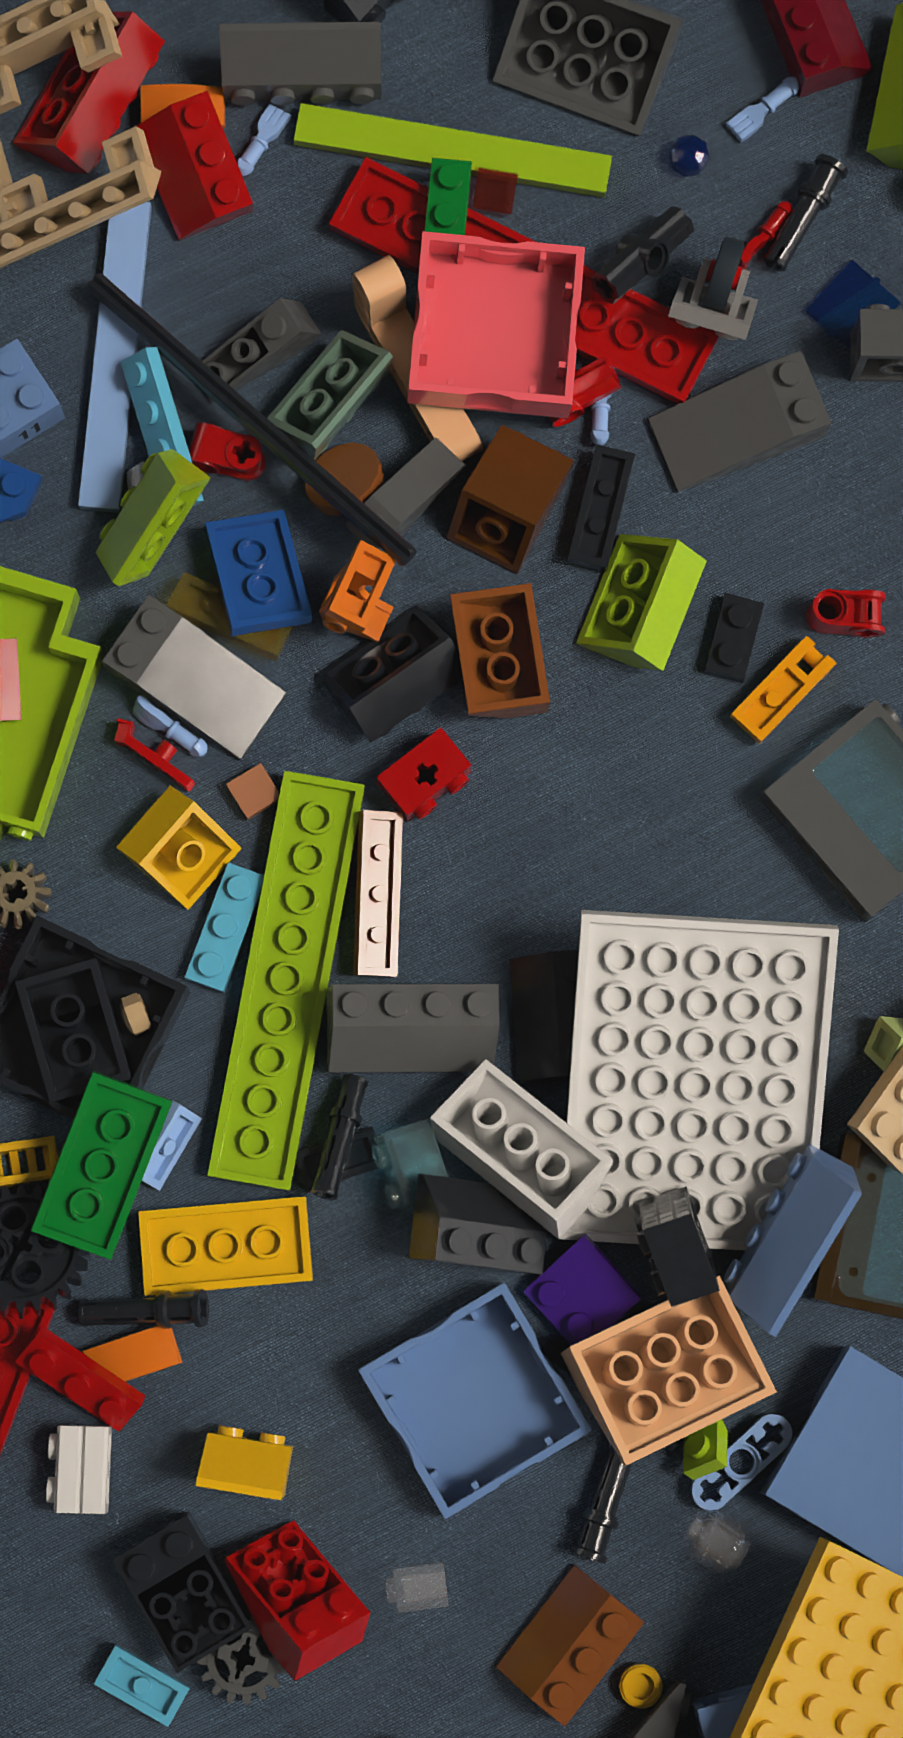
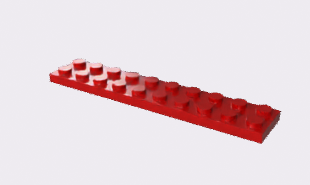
[329,157,719,404]

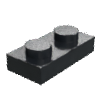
[704,593,764,683]

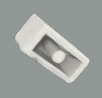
[46,1425,112,1514]

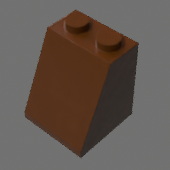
[446,424,574,574]

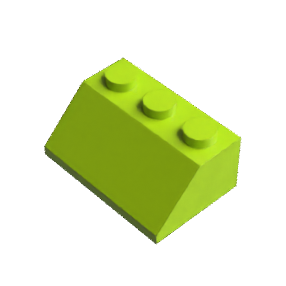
[96,449,211,587]
[576,534,707,671]

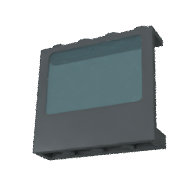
[759,699,903,922]

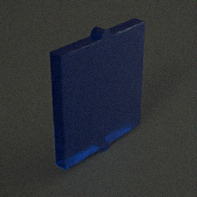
[806,260,901,349]

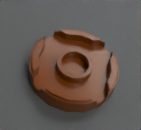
[305,442,384,516]

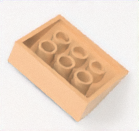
[561,1276,777,1466]

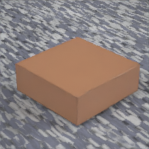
[226,763,280,820]

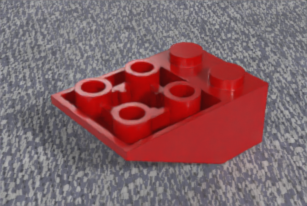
[225,1520,371,1681]

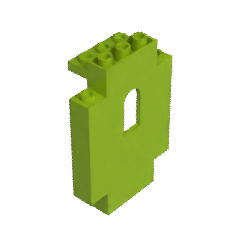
[0,566,104,841]

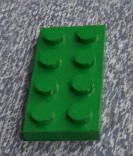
[31,1070,172,1260]

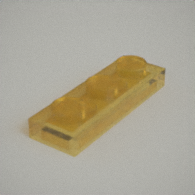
[166,572,294,662]

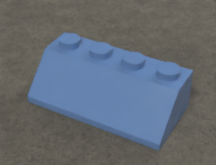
[724,1144,862,1337]

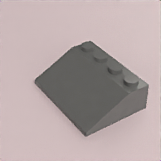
[493,0,685,136]

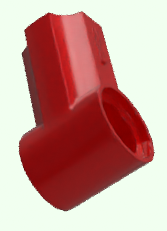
[548,356,621,427]

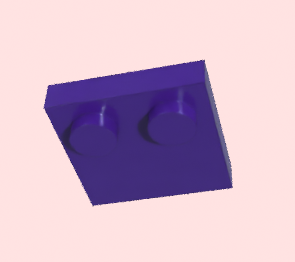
[523,1234,643,1345]

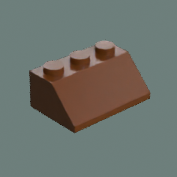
[450,583,550,718]
[496,1564,645,1727]

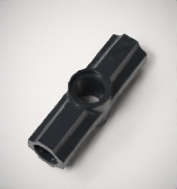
[590,206,694,304]

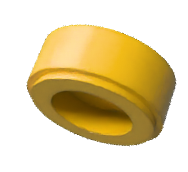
[619,1663,663,1708]

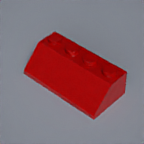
[13,11,165,174]

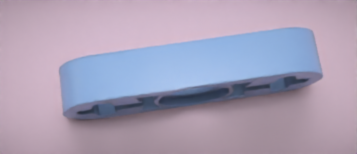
[690,1414,792,1510]

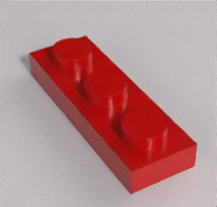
[15,1325,146,1432]

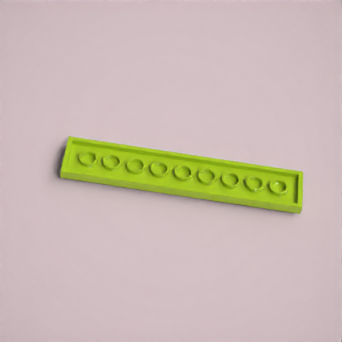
[207,770,365,1191]

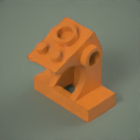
[319,540,396,642]

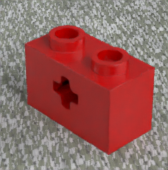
[376,727,472,822]

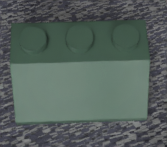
[267,330,393,460]

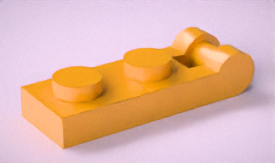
[730,636,837,745]

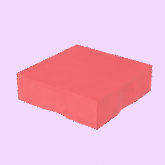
[407,231,585,418]

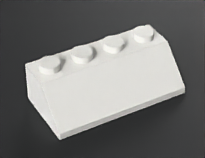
[430,1059,613,1239]

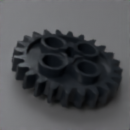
[0,1183,90,1319]

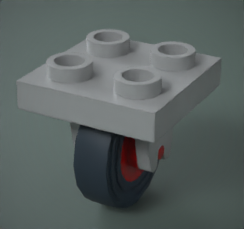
[668,237,758,340]

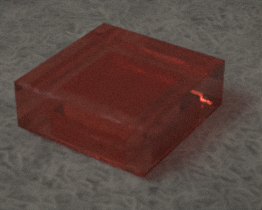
[472,167,519,214]

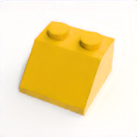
[116,786,242,910]
[196,1425,293,1500]

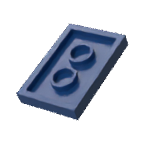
[204,510,312,636]

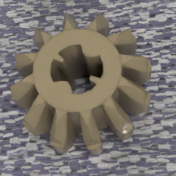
[0,860,52,931]

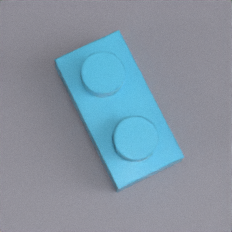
[94,1644,191,1727]

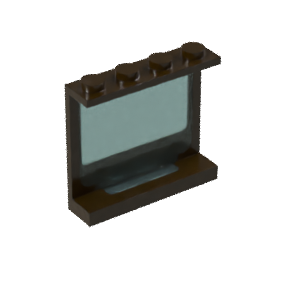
[809,1133,903,1319]

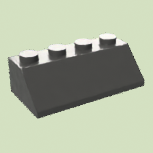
[219,22,382,106]
[326,984,499,1073]

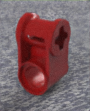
[188,423,266,481]
[806,589,886,638]

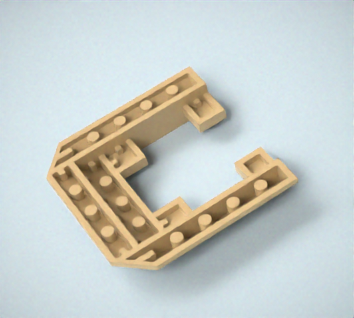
[0,0,162,268]

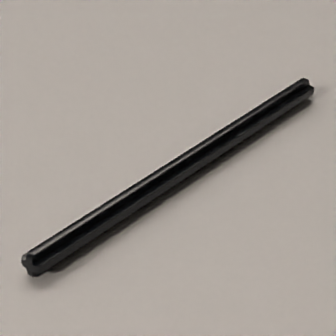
[87,273,416,566]

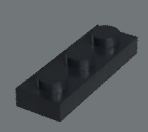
[567,444,635,572]

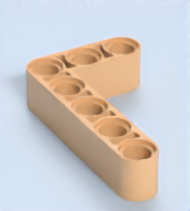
[352,255,483,462]

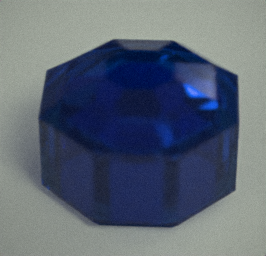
[669,135,709,177]

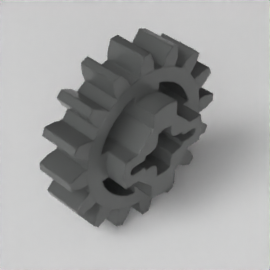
[197,1608,287,1705]

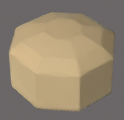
[119,993,152,1036]

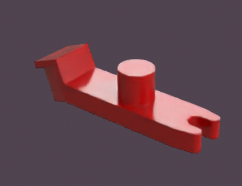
[114,718,195,792]

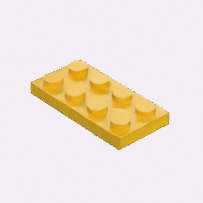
[138,1196,313,1296]

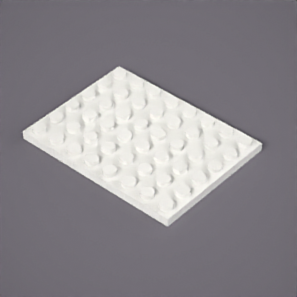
[559,910,839,1251]

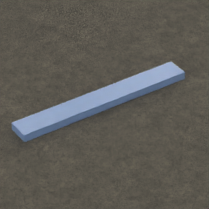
[78,202,152,513]

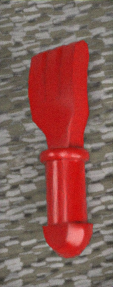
[739,201,793,270]

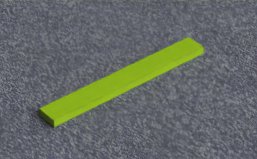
[294,103,612,198]

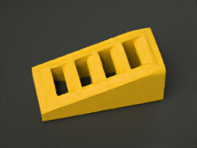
[0,1136,58,1189]

